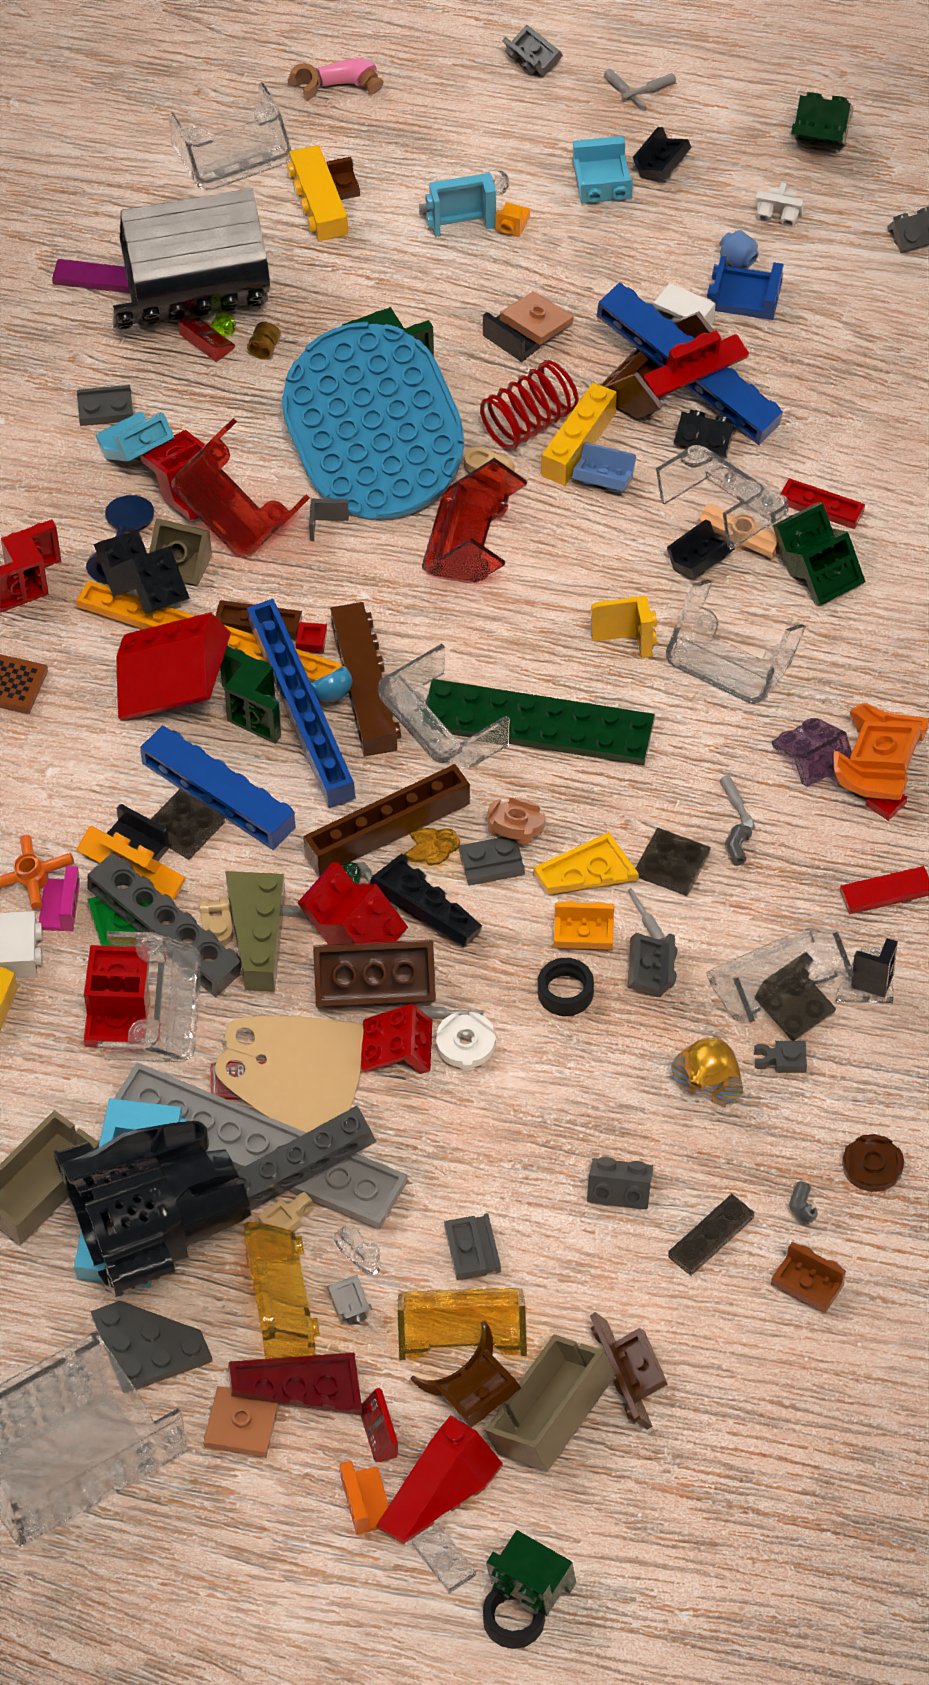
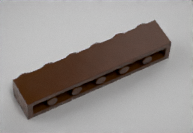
[330,602,401,757]
[303,764,470,876]

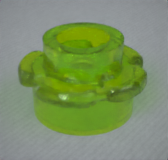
[212,313,236,337]

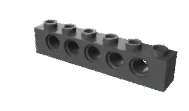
[87,853,241,998]
[194,1105,377,1211]

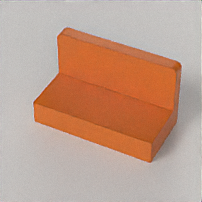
[340,1461,389,1535]

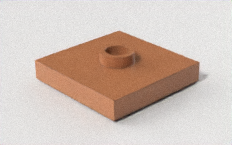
[499,291,574,345]
[203,1386,280,1458]

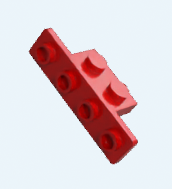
[643,330,749,398]

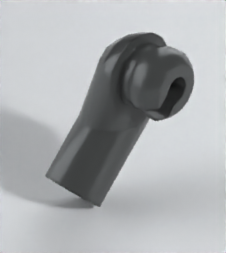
[725,823,752,865]
[789,1181,818,1224]

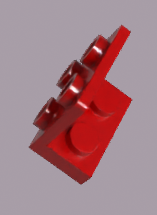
[361,1003,433,1074]

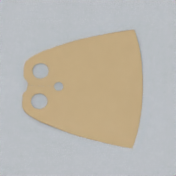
[215,1016,364,1133]

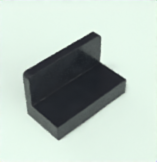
[483,312,540,362]
[107,804,169,861]
[851,938,898,998]

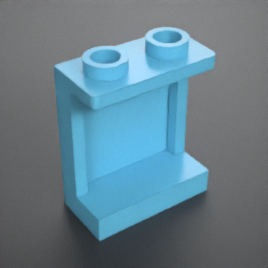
[572,136,633,204]
[425,173,496,237]
[96,412,175,461]

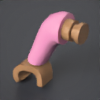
[288,58,384,101]

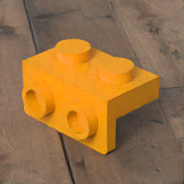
[554,901,614,950]

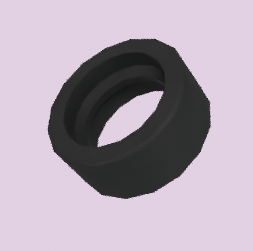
[538,958,594,1016]
[483,1589,545,1649]

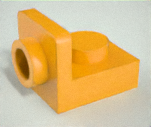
[495,202,530,237]

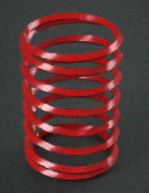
[480,360,579,450]

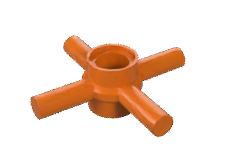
[0,834,74,909]

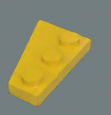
[533,832,639,895]

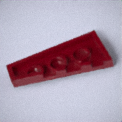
[228,1352,362,1415]

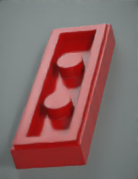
[778,478,865,529]
[840,866,929,915]

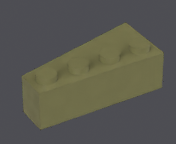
[225,871,285,992]

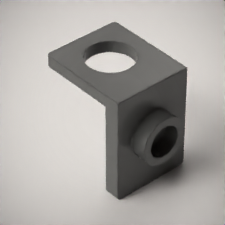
[309,498,349,541]

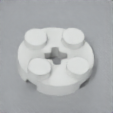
[436,1012,496,1072]

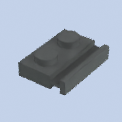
[77,385,133,426]
[459,837,525,886]
[444,1213,501,1280]

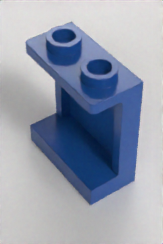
[707,255,784,320]

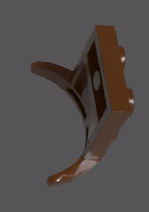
[410,1320,521,1427]

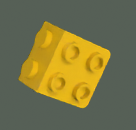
[591,595,657,658]

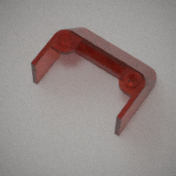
[171,418,310,558]
[422,458,528,582]

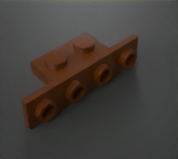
[590,1312,668,1430]

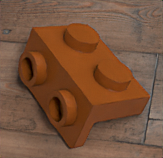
[771,1242,846,1314]

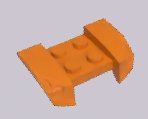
[834,703,929,800]

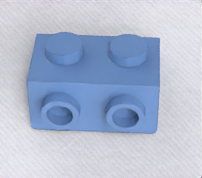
[572,442,636,492]

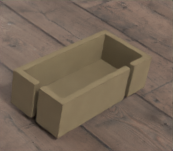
[0,1110,99,1245]
[485,1334,616,1472]

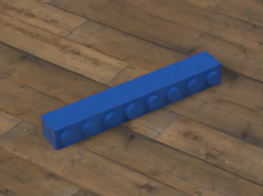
[596,282,783,445]
[247,599,356,808]

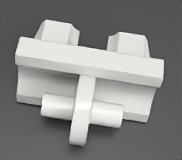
[756,182,804,227]

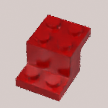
[140,430,236,521]
[0,519,62,613]
[297,862,408,944]
[84,945,151,1049]

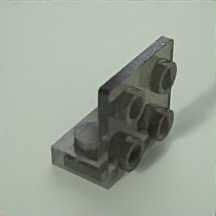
[754,952,836,1041]

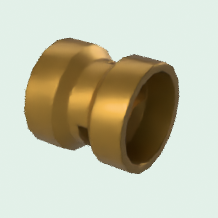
[247,322,281,359]

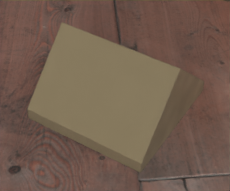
[149,518,212,585]

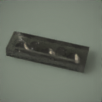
[668,1194,755,1276]

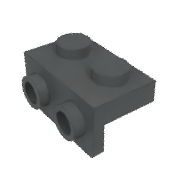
[502,25,563,78]
[887,206,929,253]
[628,932,678,998]
[587,1157,654,1209]

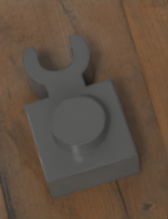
[754,1041,807,1073]

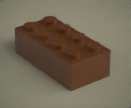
[313,939,436,1007]

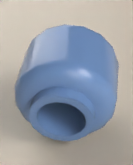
[719,230,759,269]

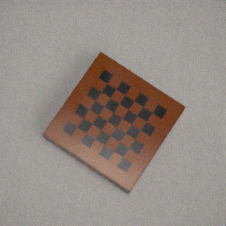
[0,654,48,714]

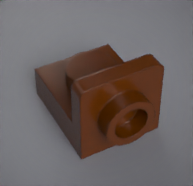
[327,157,360,200]

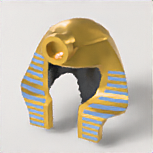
[671,1037,743,1108]

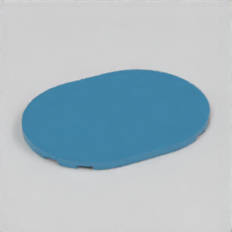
[282,322,464,520]

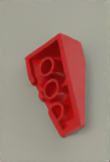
[377,1415,503,1544]

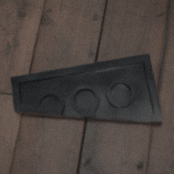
[369,853,482,947]

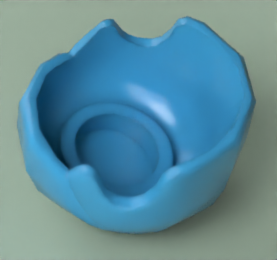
[311,666,353,702]

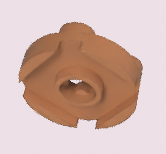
[487,797,546,844]

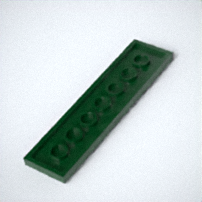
[420,679,655,766]

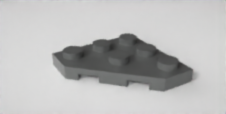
[91,1301,212,1395]

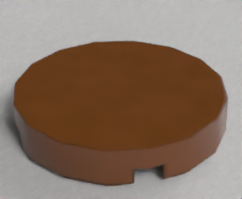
[842,1134,904,1192]

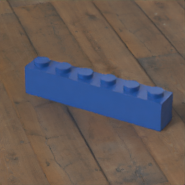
[140,725,296,850]

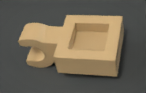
[258,1192,314,1243]

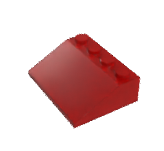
[116,612,231,721]

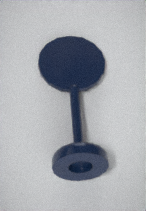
[86,495,154,584]

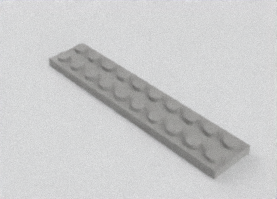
[114,1062,407,1229]

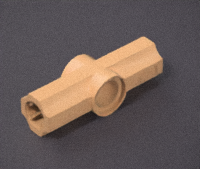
[699,503,780,559]

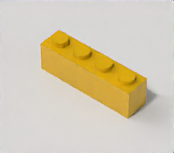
[286,145,348,242]
[541,382,617,486]

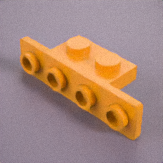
[77,826,186,901]

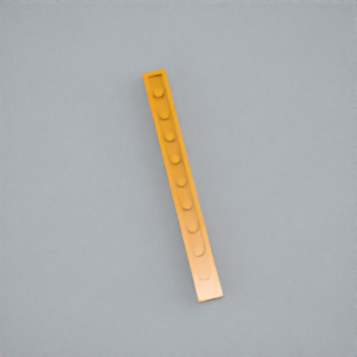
[76,580,343,683]

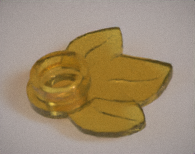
[404,828,460,866]

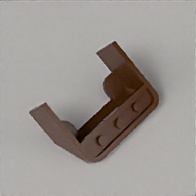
[600,311,714,419]

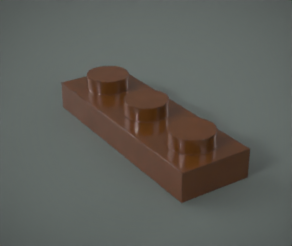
[216,600,302,639]

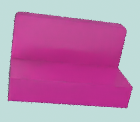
[39,866,80,932]

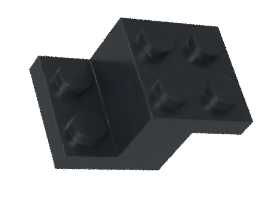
[93,530,190,614]

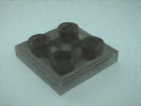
[151,789,225,860]
[635,827,711,896]

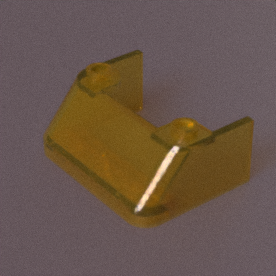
[243,1221,320,1359]
[398,1288,527,1360]

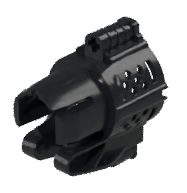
[53,1121,251,1297]

